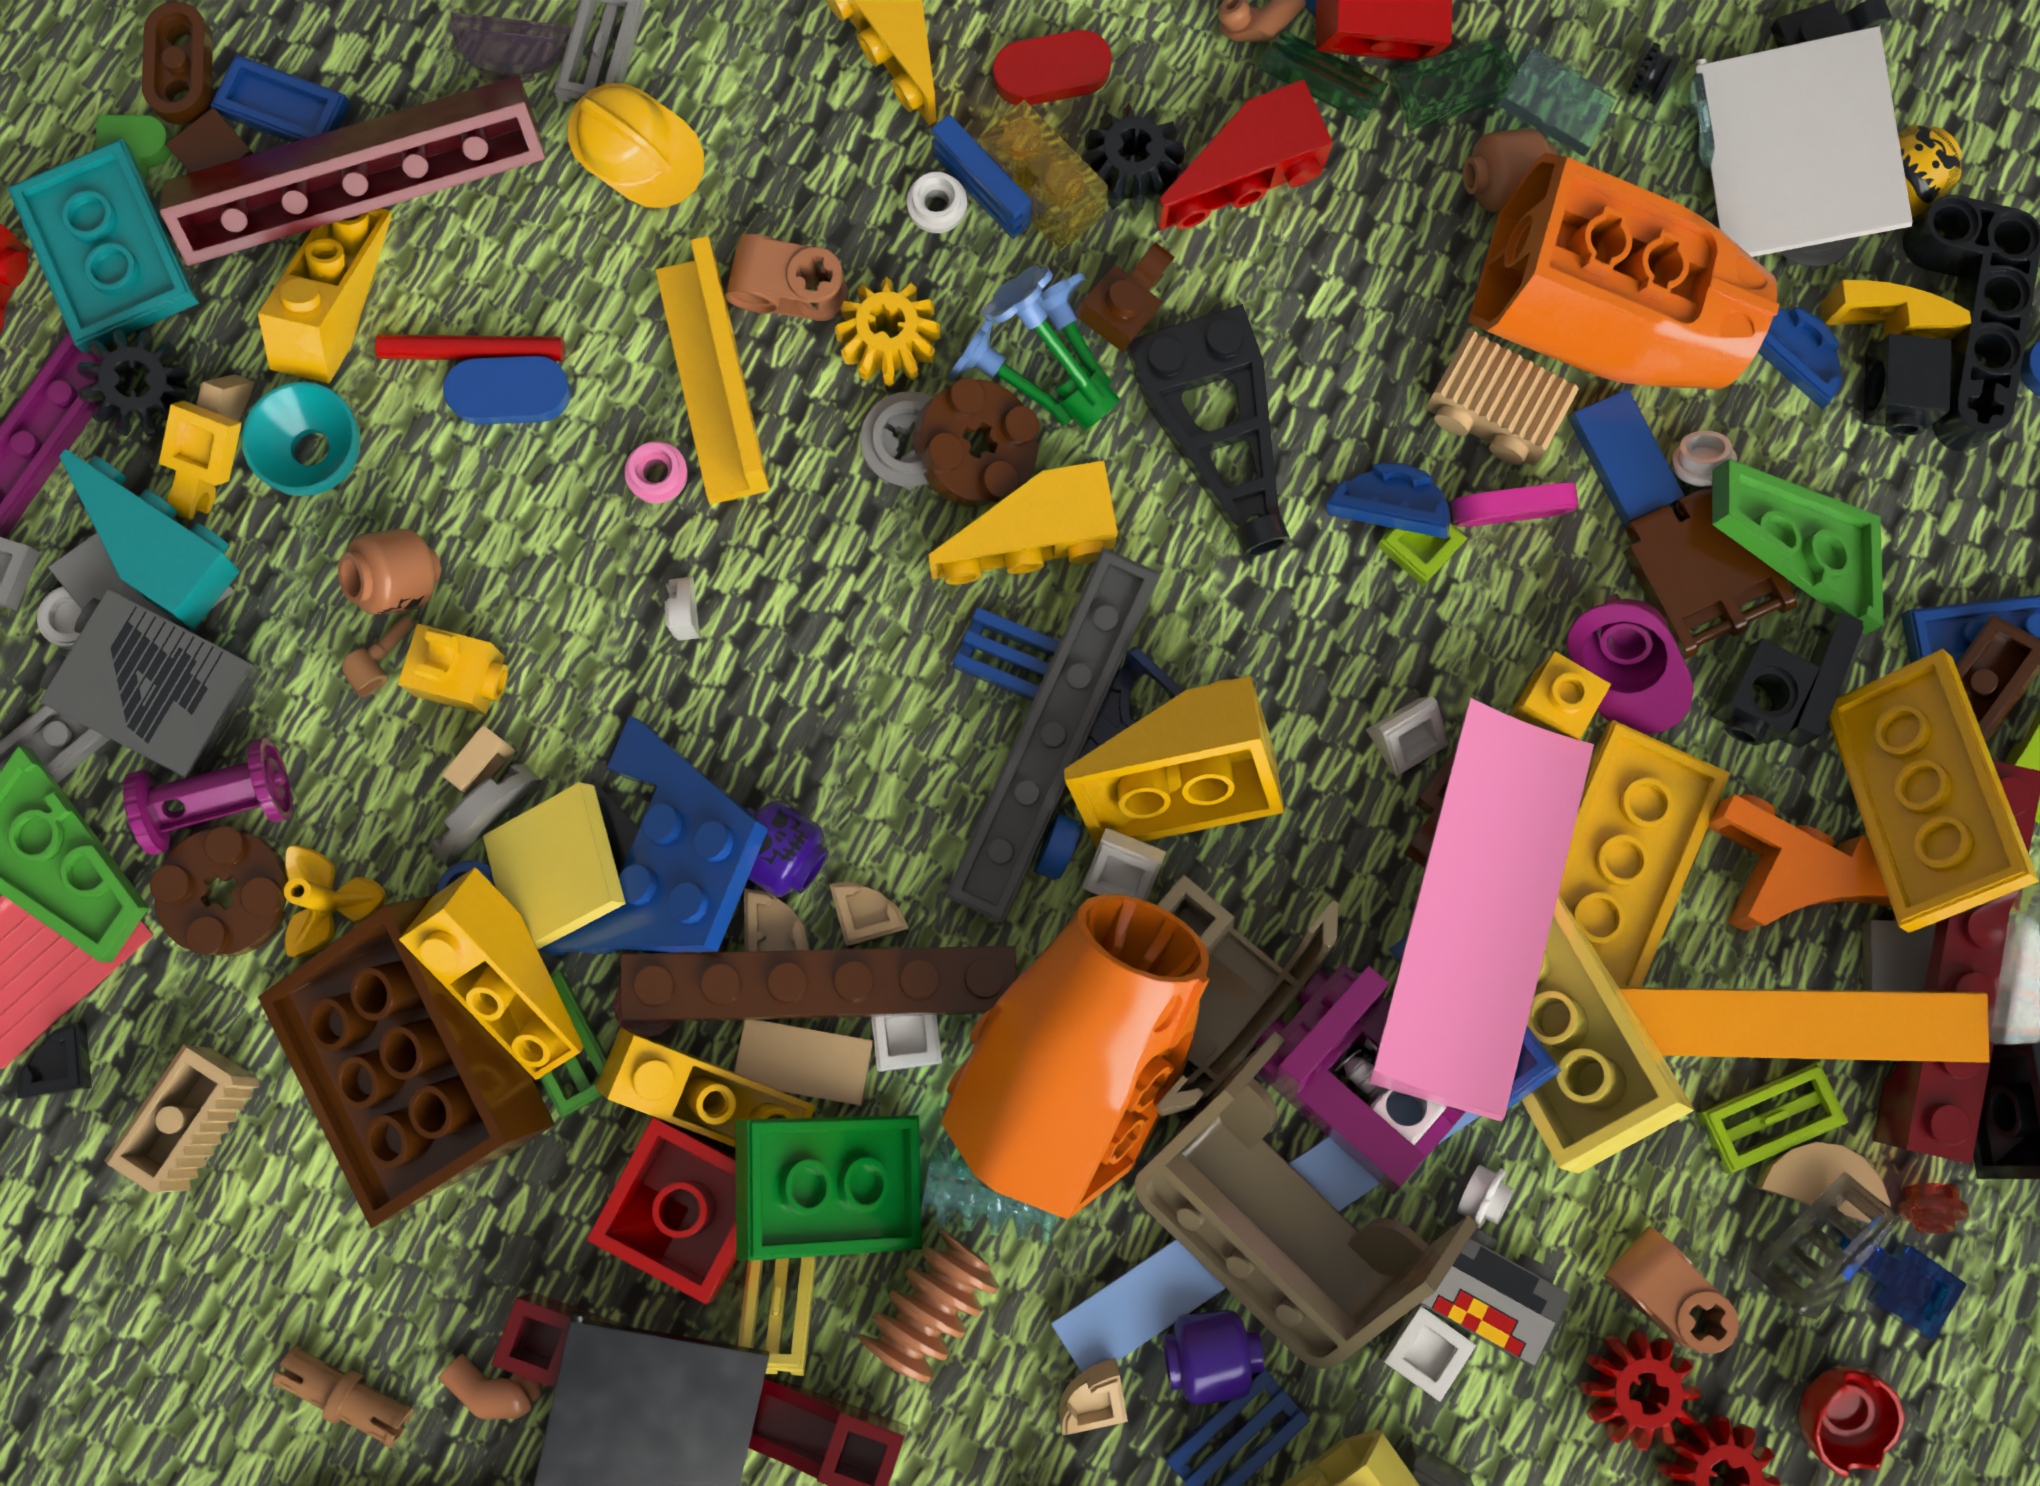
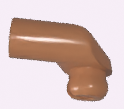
[1217,0,1306,42]
[438,1353,542,1419]

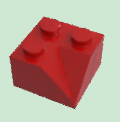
[587,1117,737,1305]

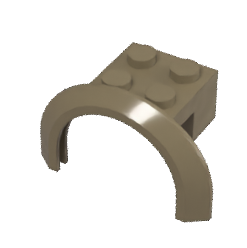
[1156,875,1339,1116]

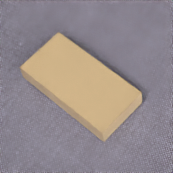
[734,1020,874,1106]

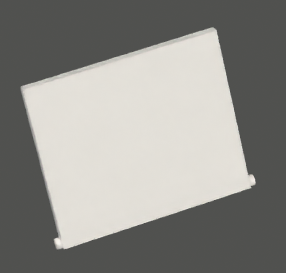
[1695,26,1913,257]

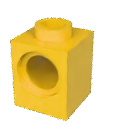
[1509,651,1611,740]

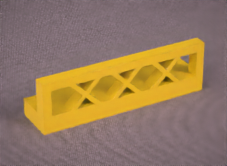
[655,236,770,505]

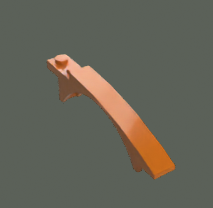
[1708,794,2040,1033]

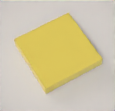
[483,782,626,950]

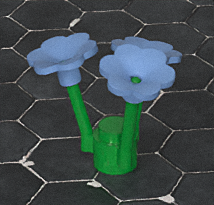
[947,265,1120,431]

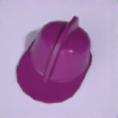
[1567,593,1694,734]

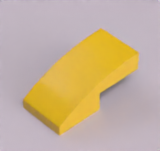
[1820,280,1971,340]

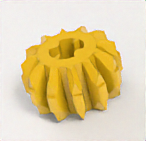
[835,276,941,387]

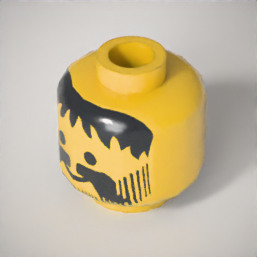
[1898,125,1962,217]

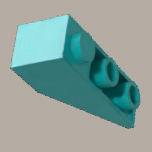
[59,449,240,631]

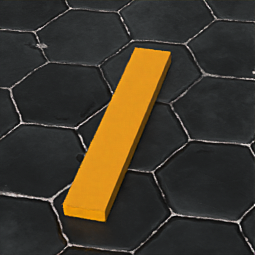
[1619,987,1989,1063]

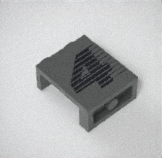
[39,589,260,778]

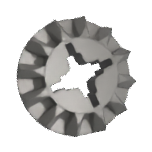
[860,391,932,491]

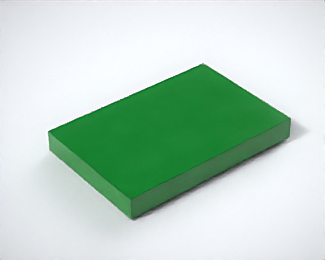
[735,1115,922,1261]

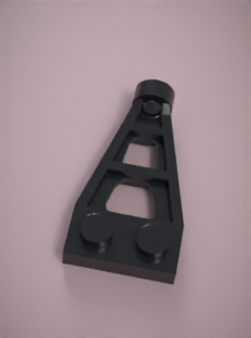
[1126,304,1290,558]

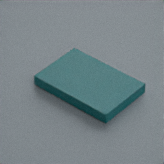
[7,138,199,354]

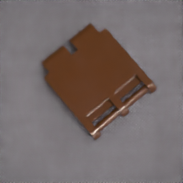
[1623,486,1797,660]

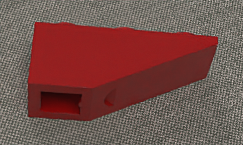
[1156,79,1333,231]

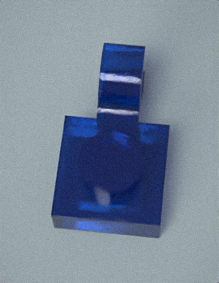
[1831,1233,1967,1341]

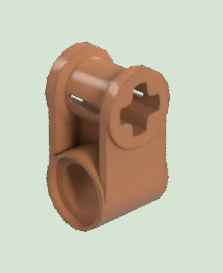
[725,234,849,321]
[1603,1226,1739,1354]

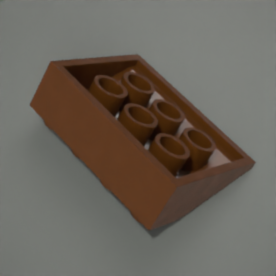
[258,895,555,1229]

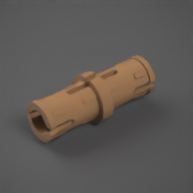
[272,1345,414,1448]

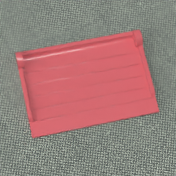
[0,895,154,1069]

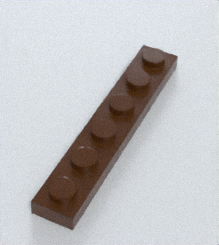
[621,946,1017,1023]

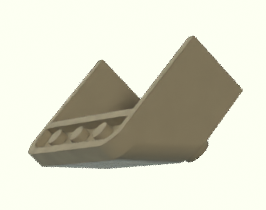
[1135,1031,1479,1369]

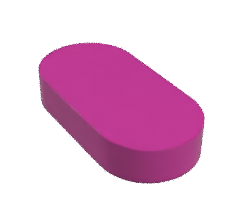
[1450,483,1579,527]

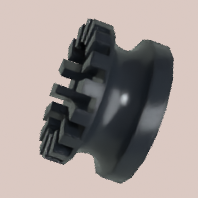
[1627,42,1682,106]

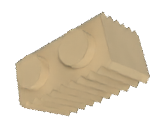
[1425,330,1579,466]
[104,1044,260,1193]

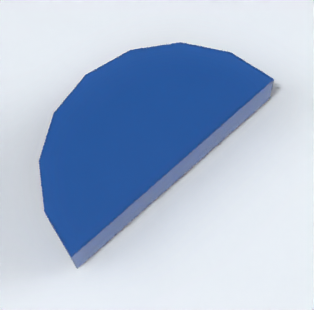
[1758,307,1842,409]
[1326,463,1451,539]

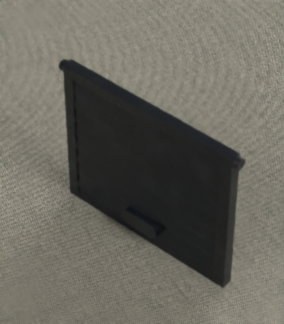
[534,1311,769,1486]

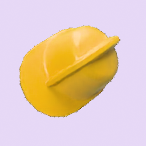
[567,83,704,208]

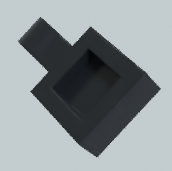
[1770,0,1892,48]

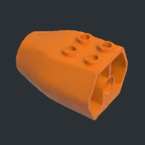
[1468,152,1780,390]
[941,894,1210,1219]

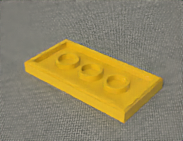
[1828,649,2039,933]
[1558,720,1730,988]

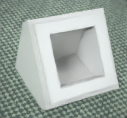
[1366,696,1449,776]

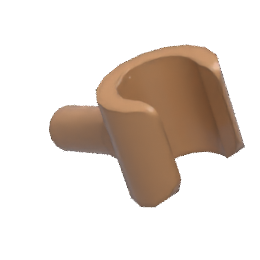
[342,615,416,697]

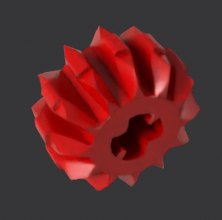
[1579,1330,1701,1451]
[1656,1414,1781,1486]

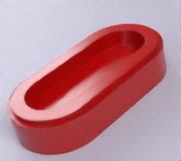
[993,30,1112,106]

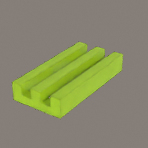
[1696,1062,1848,1174]

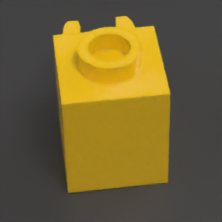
[398,623,508,715]

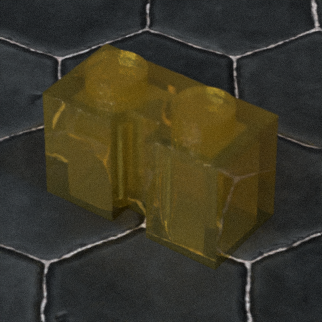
[979,100,1108,253]

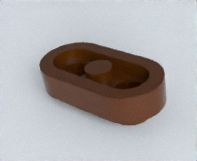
[142,1,213,125]

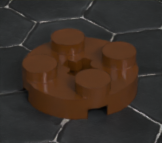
[913,378,1040,507]
[150,826,288,957]

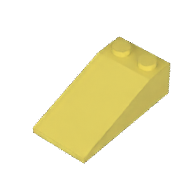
[1521,894,1694,1174]

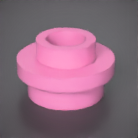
[624,441,688,504]

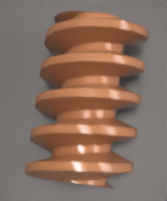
[857,1226,1000,1383]

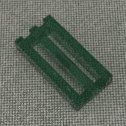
[1258,30,1389,122]

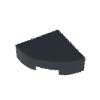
[17,1023,92,1099]

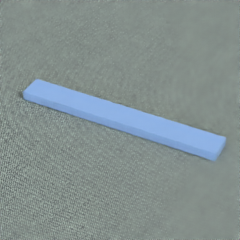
[1050,1094,1480,1373]

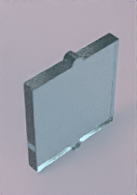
[1498,48,1617,157]

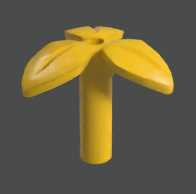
[284,845,386,958]

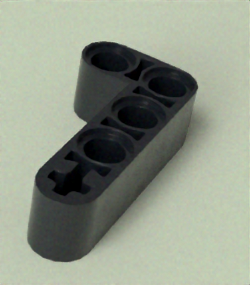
[1903,195,2040,452]

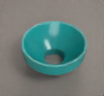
[241,382,361,496]

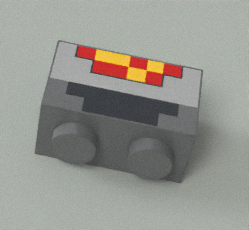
[1418,1225,1571,1368]

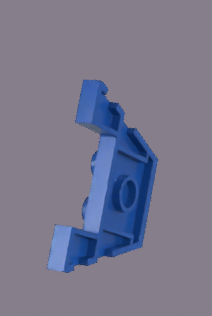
[538,716,768,956]

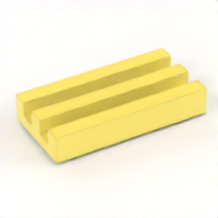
[738,1256,817,1376]

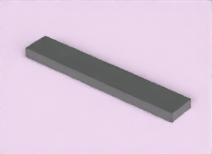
[945,548,1161,923]

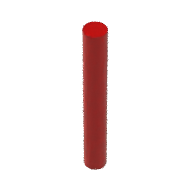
[375,334,565,361]

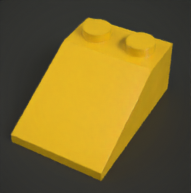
[1064,676,1285,850]

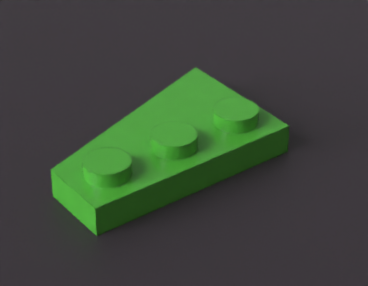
[1712,459,1884,635]
[0,746,149,962]

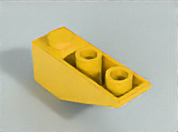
[826,0,937,126]
[258,208,392,383]
[928,460,1118,585]
[399,867,584,1080]
[595,1027,816,1147]

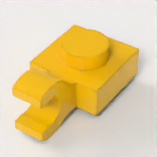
[159,401,242,520]

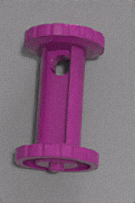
[123,737,293,855]

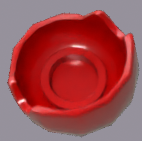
[1797,1366,1905,1478]

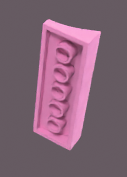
[1369,698,1594,1122]

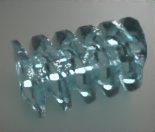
[920,1140,1057,1245]

